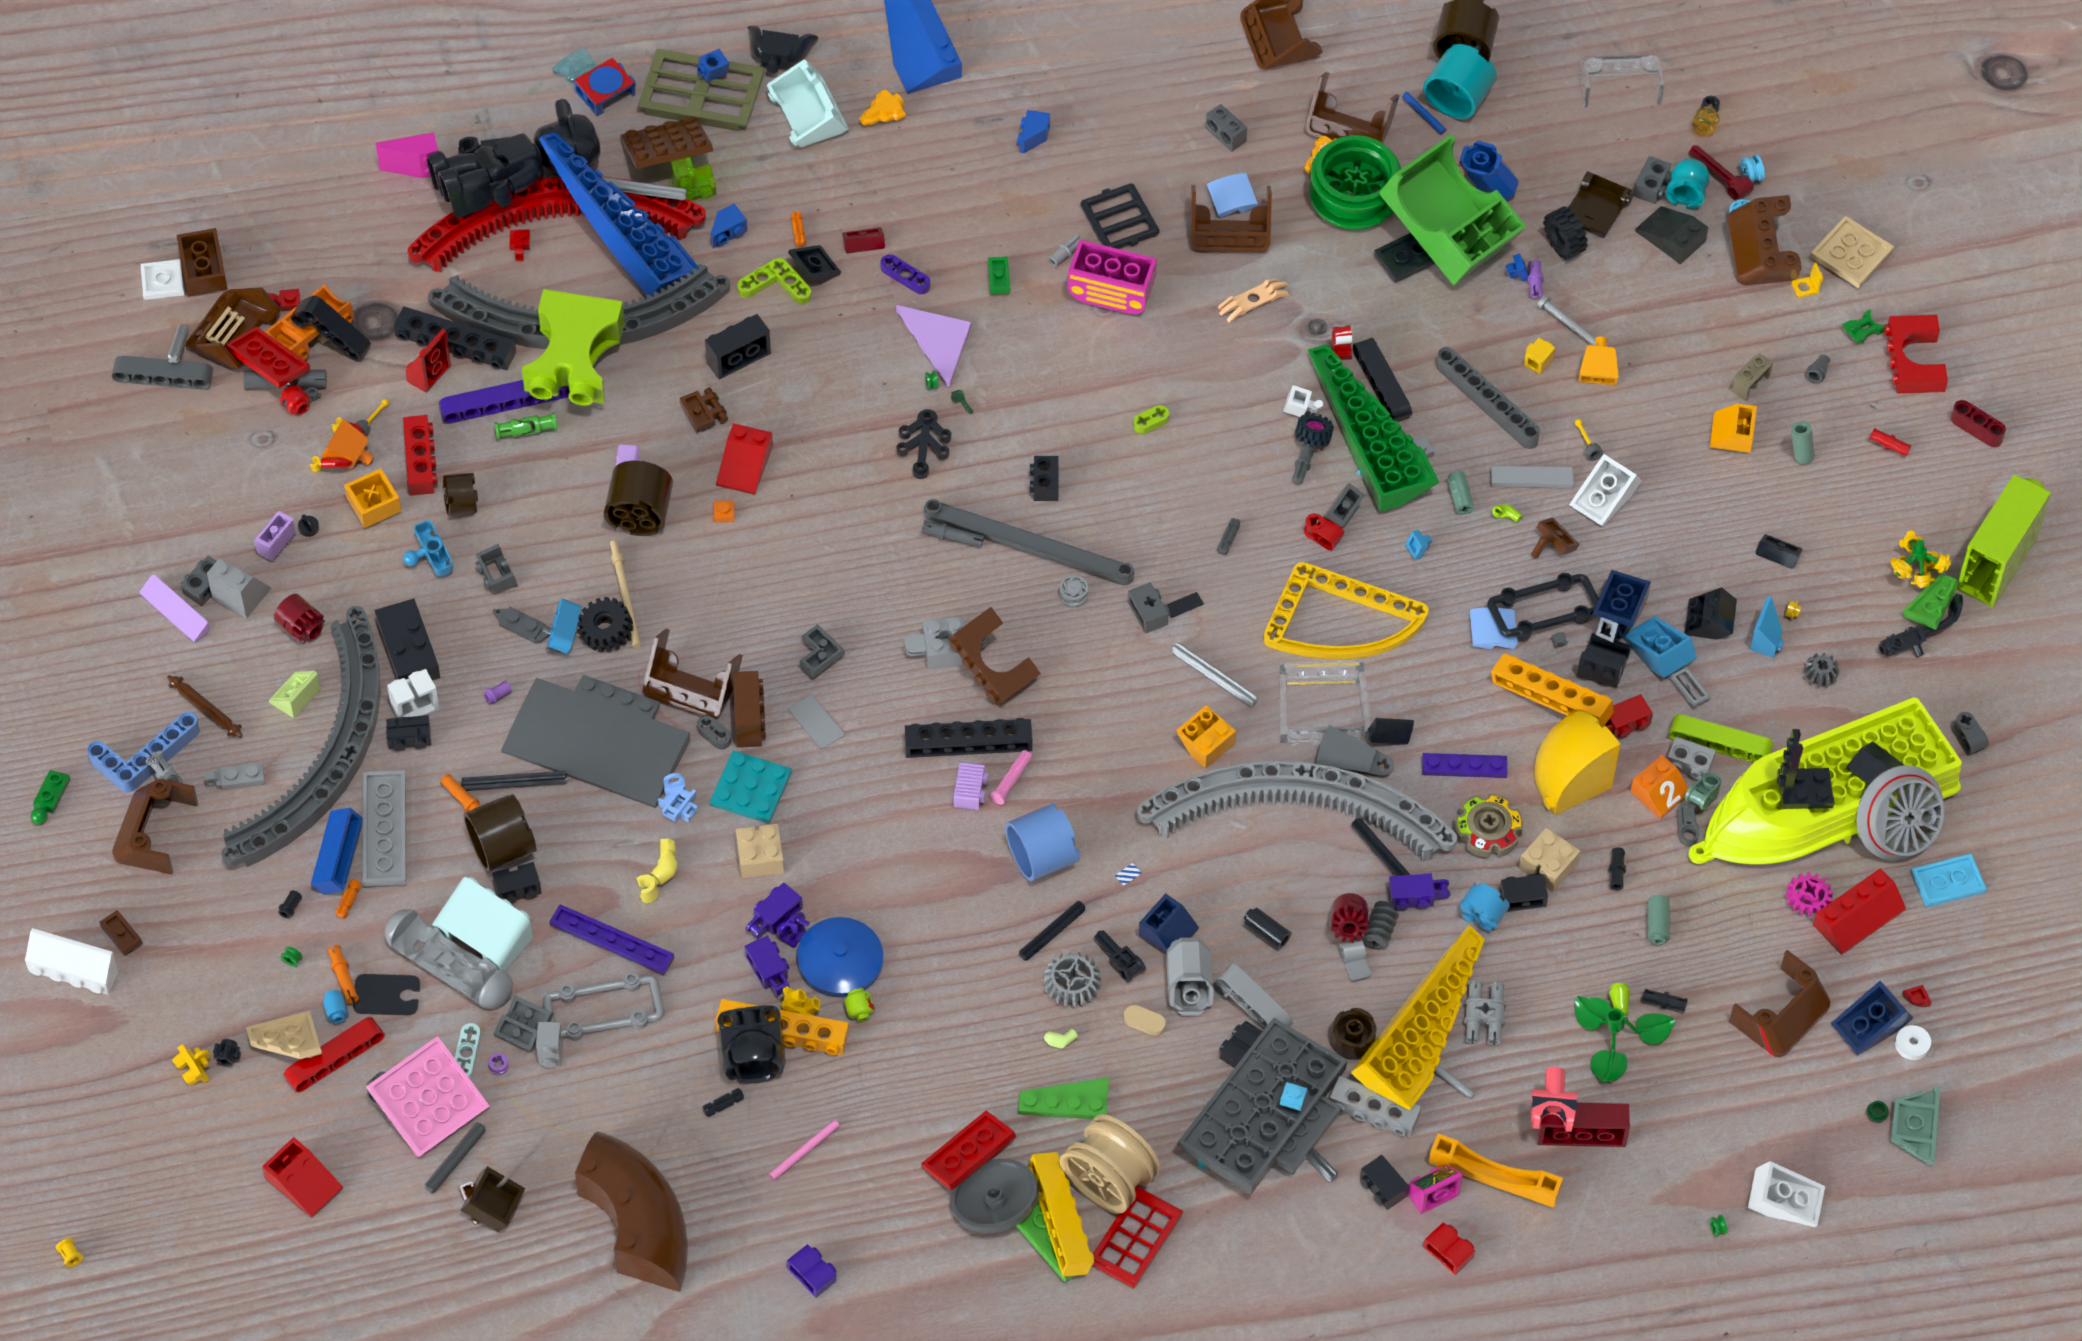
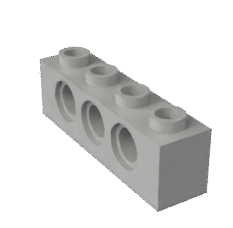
[1330,1076,1421,1138]

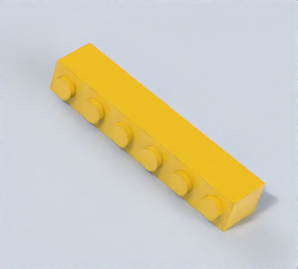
[1027,1152,1094,1277]

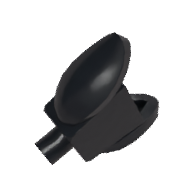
[747,26,818,73]

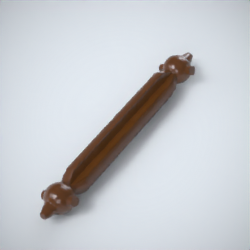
[168,675,243,737]

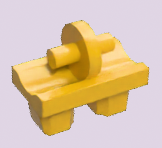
[781,986,820,1016]
[172,1044,211,1086]

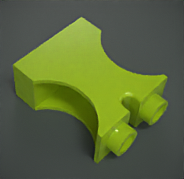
[522,289,625,406]

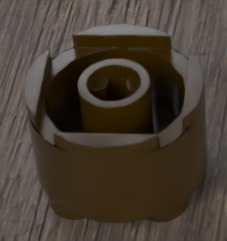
[443,473,478,516]
[1332,1008,1377,1060]

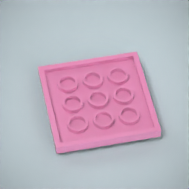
[366,1036,490,1158]

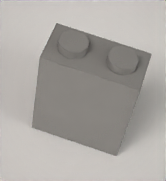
[207,559,271,619]

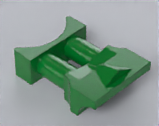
[1842,309,1885,344]

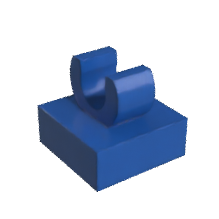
[1506,253,1529,282]

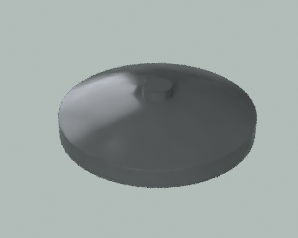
[950,1159,1039,1233]

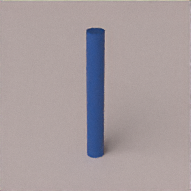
[1402,92,1446,135]

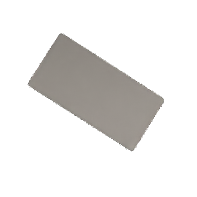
[788,695,845,749]

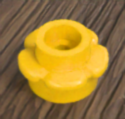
[1785,600,1801,620]

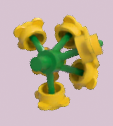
[1891,530,1951,588]

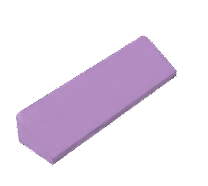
[139,574,210,643]

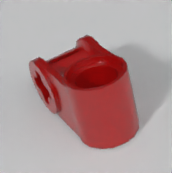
[1304,513,1345,550]

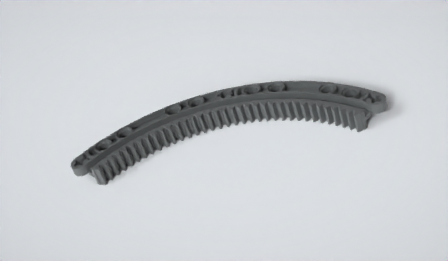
[428,264,730,349]
[222,606,381,867]

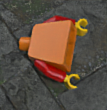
[309,417,374,472]

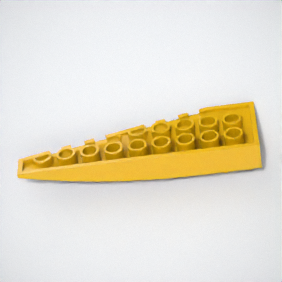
[1351,925,1485,1110]

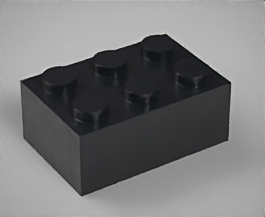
[705,314,771,380]

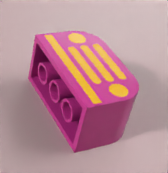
[1068,240,1157,314]

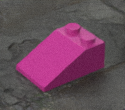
[375,132,438,178]

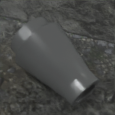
[1807,354,1830,383]

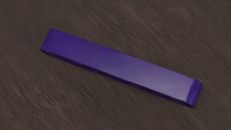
[439,380,570,424]

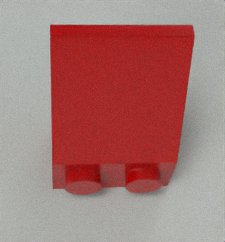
[405,329,451,393]
[716,423,773,495]

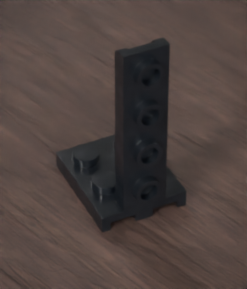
[1777,729,1835,809]

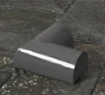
[800,624,845,679]

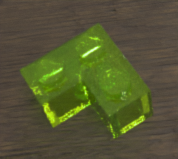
[671,157,717,201]

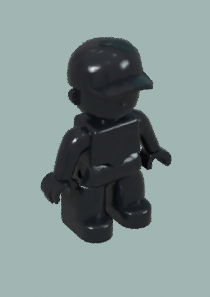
[426,99,601,218]

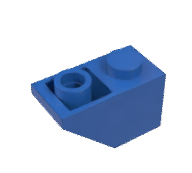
[1017,110,1050,153]
[711,203,747,249]

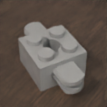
[904,616,987,669]

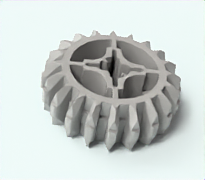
[1043,951,1102,1008]

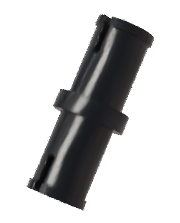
[1609,847,1626,890]
[1642,988,1688,1012]

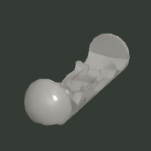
[384,909,513,1008]

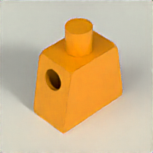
[1578,337,1618,385]

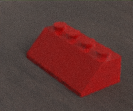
[1813,868,1906,955]

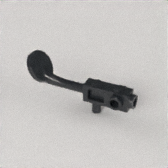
[1879,593,1963,657]

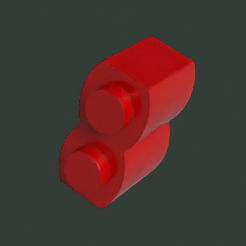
[1423,1222,1475,1275]

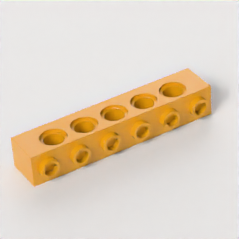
[1491,653,1614,727]
[715,999,849,1055]

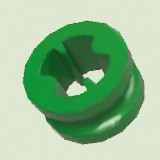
[925,371,939,390]
[280,946,303,967]
[1710,1215,1728,1237]

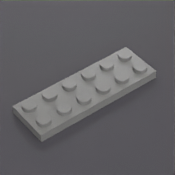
[362,770,406,887]

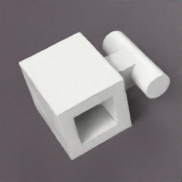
[1283,385,1323,417]

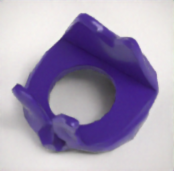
[776,912,810,947]

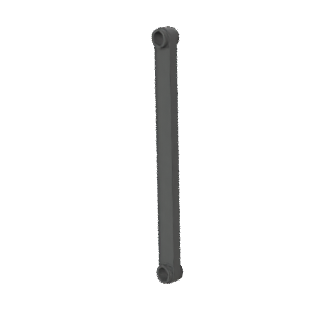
[924,499,1135,585]

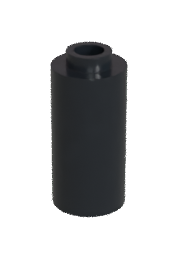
[1244,907,1291,949]

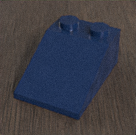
[1593,570,1651,627]
[1831,981,1913,1055]

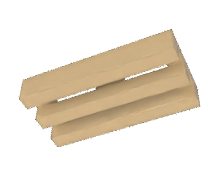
[205,306,245,346]

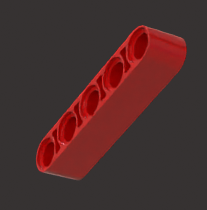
[283,1017,385,1093]

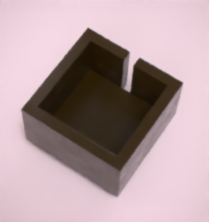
[461,1166,525,1232]

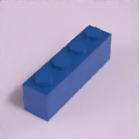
[311,807,363,895]

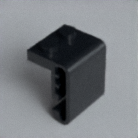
[1577,633,1632,687]

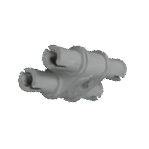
[1464,980,1506,1046]

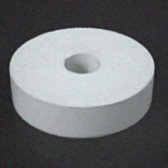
[1895,1025,1931,1060]

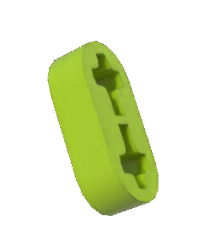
[1133,405,1169,434]

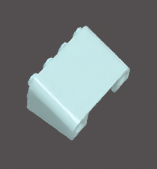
[432,877,533,970]

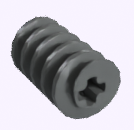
[1362,901,1399,948]

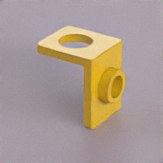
[1791,263,1823,298]

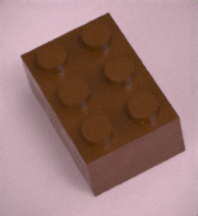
[177,228,228,296]
[733,671,766,748]

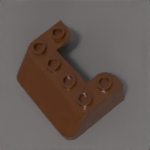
[1727,195,1802,285]

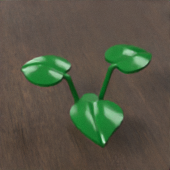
[1575,996,1675,1083]

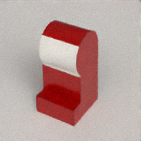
[1331,325,1352,360]

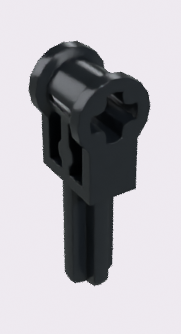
[1094,930,1146,983]

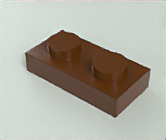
[100,910,143,955]

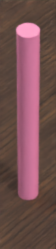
[768,1120,840,1181]

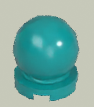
[1666,158,1709,209]

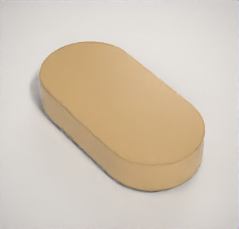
[1124,1005,1166,1036]

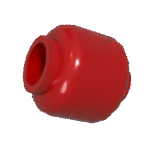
[280,385,310,415]

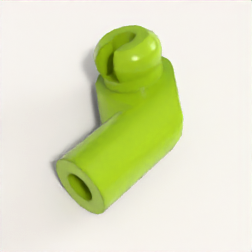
[1492,504,1523,523]

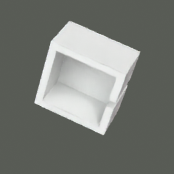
[387,669,440,718]

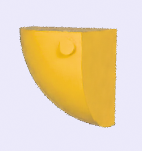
[1534,711,1620,816]

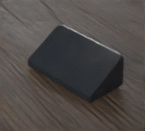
[1756,534,1803,569]
[1368,718,1414,744]

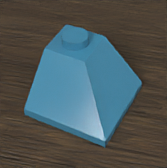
[1750,596,1784,658]

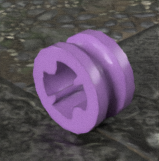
[488,1053,509,1075]

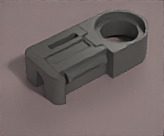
[1677,804,1699,847]

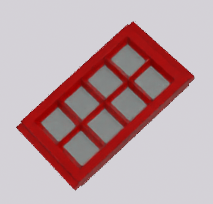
[1092,1186,1183,1288]

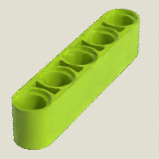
[1668,714,1774,763]

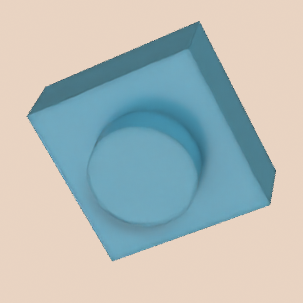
[1280,1082,1308,1111]

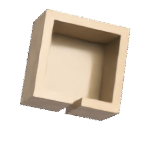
[736,824,784,878]
[1519,828,1581,892]

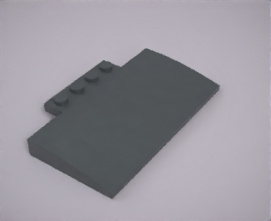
[501,675,690,808]
[1178,1017,1347,1194]

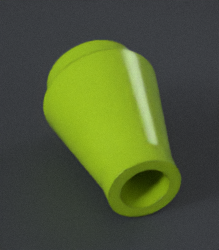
[1609,983,1630,1016]

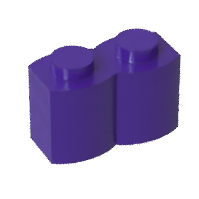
[787,1244,837,1297]

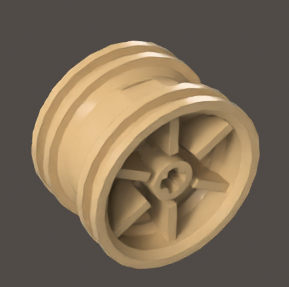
[1060,1114,1160,1214]

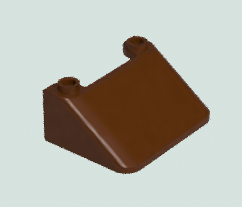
[1240,0,1323,69]
[185,287,281,368]

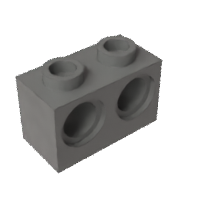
[1205,104,1247,152]
[1633,156,1671,204]
[181,555,216,606]

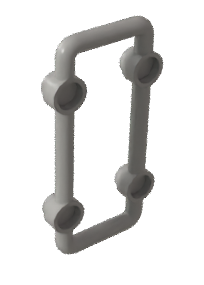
[543,972,664,1041]

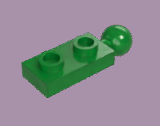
[30,770,70,825]

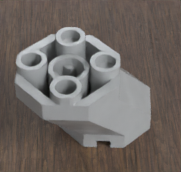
[1166,938,1214,1016]

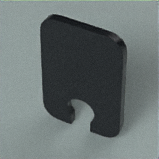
[353,974,420,1015]

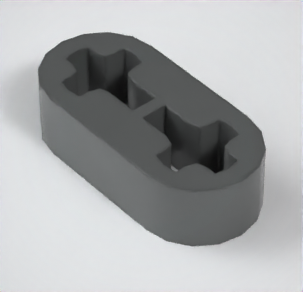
[697,716,731,750]

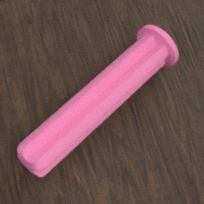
[989,750,1032,805]

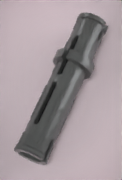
[922,520,984,548]

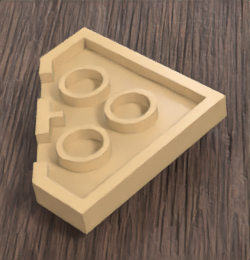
[246,1011,322,1059]

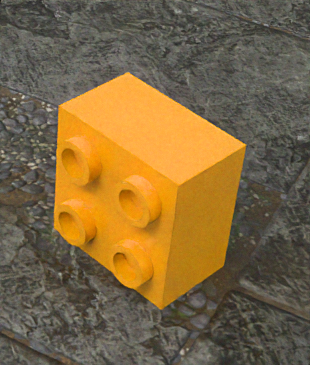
[344,468,401,528]

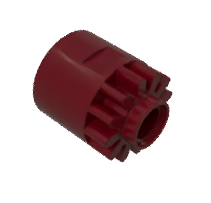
[274,594,325,644]
[1331,893,1369,943]

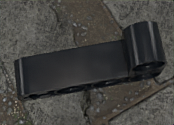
[291,296,371,362]

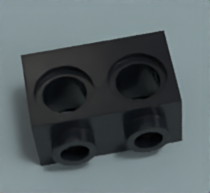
[1030,456,1059,501]

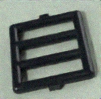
[1080,183,1160,249]

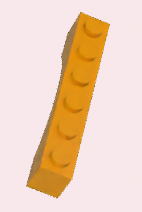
[1429,1133,1563,1208]

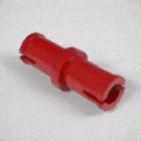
[1869,428,1912,457]

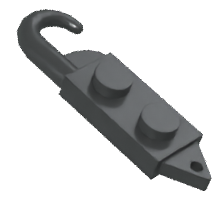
[493,607,559,653]

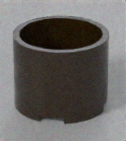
[1433,0,1499,62]
[604,460,673,536]
[463,794,537,872]

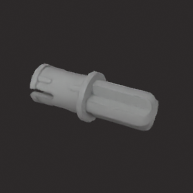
[1048,235,1082,267]

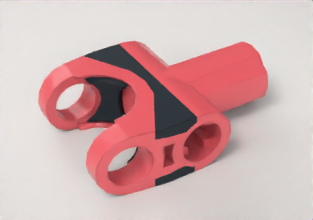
[1531,1067,1577,1132]

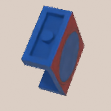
[574,57,636,116]

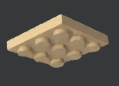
[1810,216,1894,288]

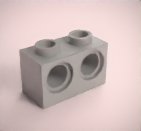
[1667,737,1716,780]

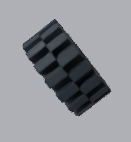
[1295,413,1334,448]

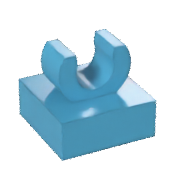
[1405,530,1433,560]

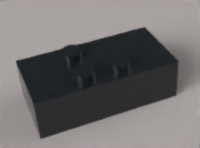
[374,598,440,680]

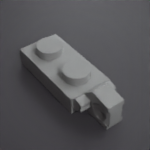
[204,762,265,790]

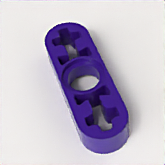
[881,254,930,294]

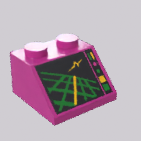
[1408,1165,1462,1214]

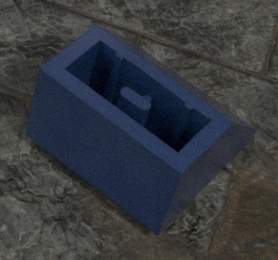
[1139,893,1199,954]

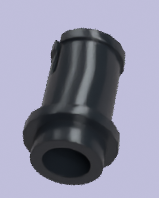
[278,890,302,918]

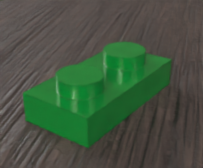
[988,257,1010,295]

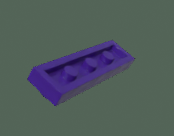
[1422,753,1507,778]

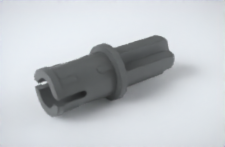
[1293,446,1314,483]

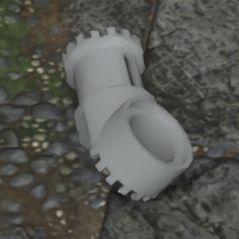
[145,750,183,783]

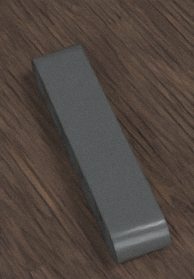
[112,356,213,390]

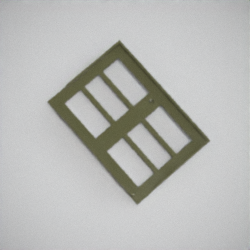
[637,49,765,131]

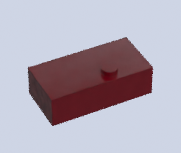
[1537,1102,1630,1147]

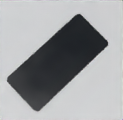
[1167,592,1204,618]

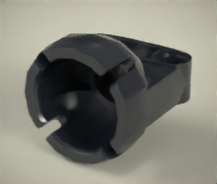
[717,1005,786,1084]

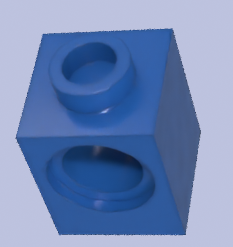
[697,48,729,82]

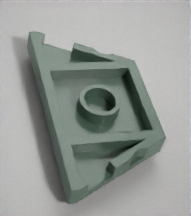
[1891,1087,1941,1166]

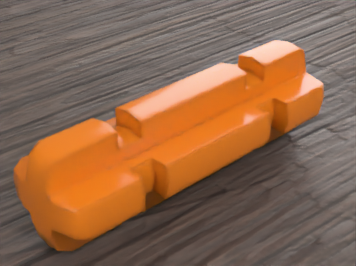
[791,211,806,247]
[335,879,361,919]

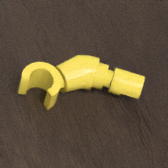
[636,838,677,904]

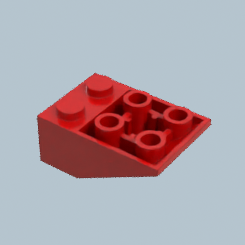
[262,1137,343,1218]

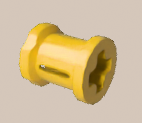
[55,1238,84,1268]

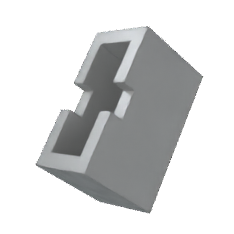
[536,1022,563,1068]

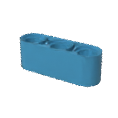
[547,598,582,654]

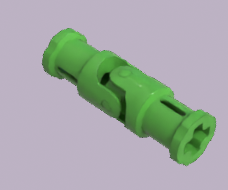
[494,412,558,440]

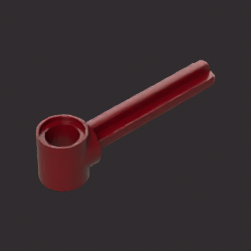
[1689,145,1754,201]

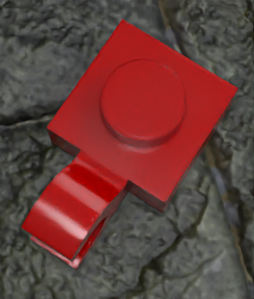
[509,229,530,261]
[268,288,301,311]

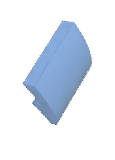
[1207,173,1258,218]
[1470,608,1518,650]

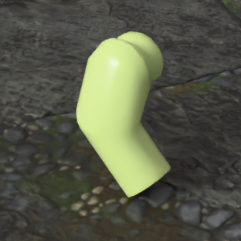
[1044,1029,1078,1049]

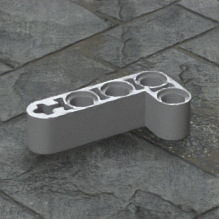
[1213,964,1293,1029]

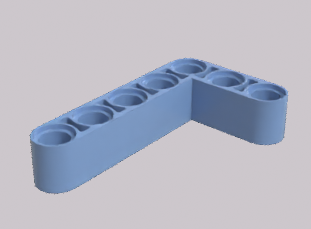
[87,712,200,792]

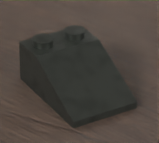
[1635,206,1709,265]

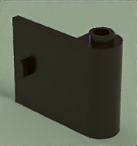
[1569,171,1633,236]

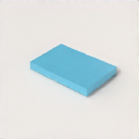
[1910,854,1987,908]

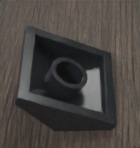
[788,245,841,285]
[1846,741,1904,785]

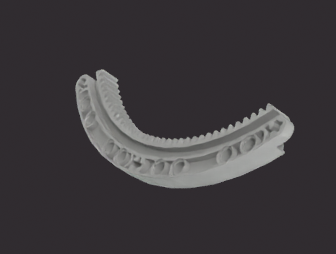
[1137,761,1457,862]

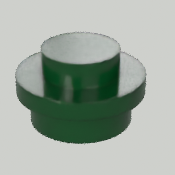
[1867,1101,1889,1122]

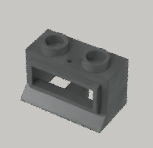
[475,544,518,594]

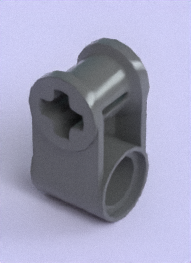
[1952,712,1989,754]

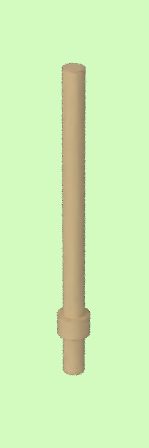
[610,540,641,648]

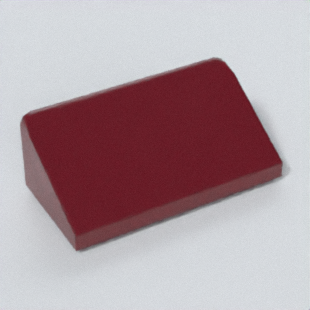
[842,227,885,254]

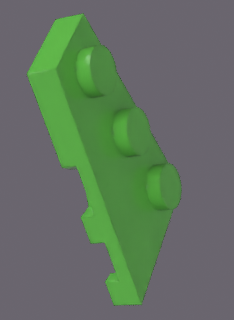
[1902,573,1958,630]

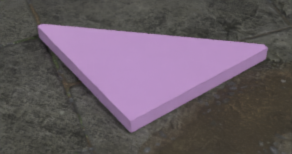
[896,305,971,387]

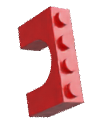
[1884,315,1948,394]

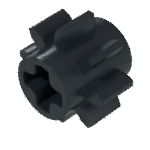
[213,1039,241,1066]

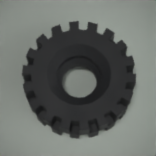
[1543,206,1588,260]
[578,597,634,652]

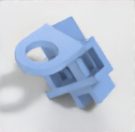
[658,773,698,822]

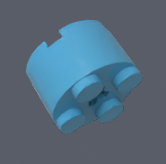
[1459,883,1510,932]

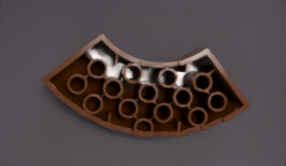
[575,1131,688,1292]

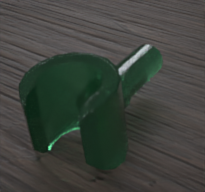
[951,390,974,415]

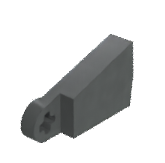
[1316,725,1394,777]

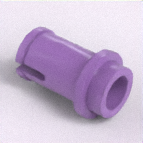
[483,681,512,704]

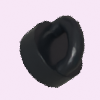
[298,515,319,537]

